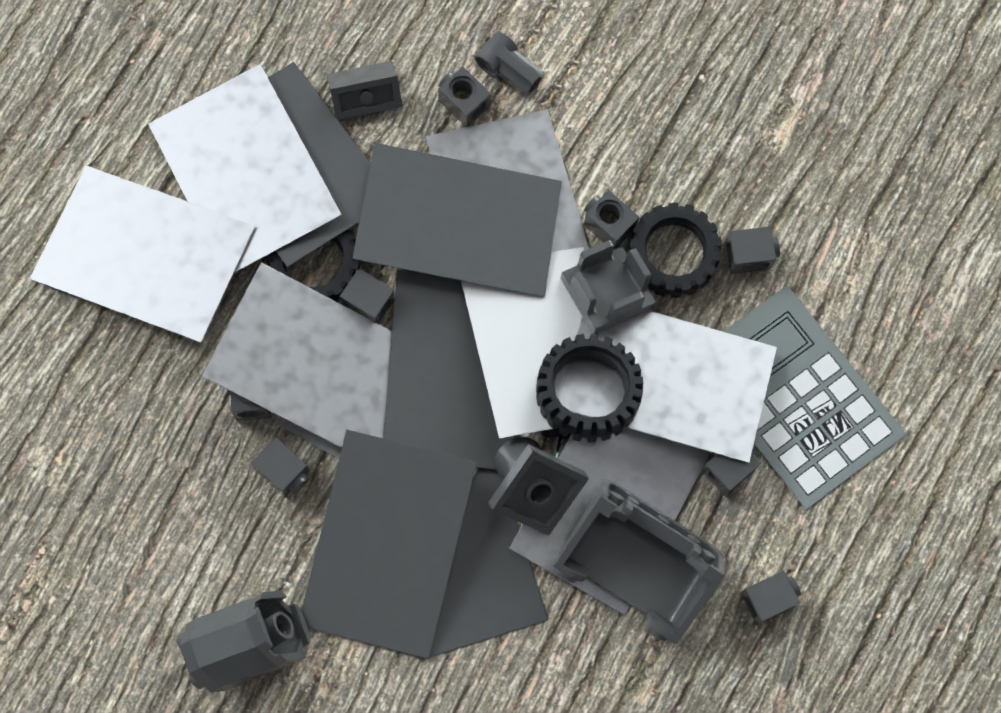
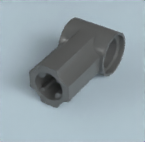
[474,31,545,97]

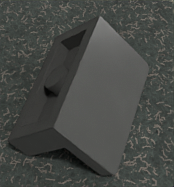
[327,61,403,120]

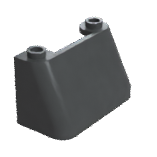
[553,480,725,644]

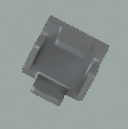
[560,240,656,334]

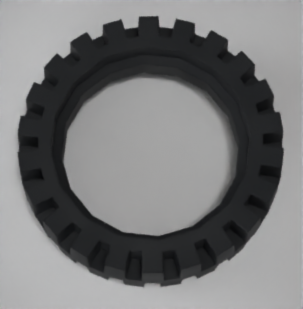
[536,334,644,443]

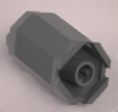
[177,591,311,693]

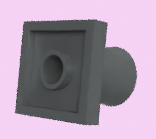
[488,437,589,536]

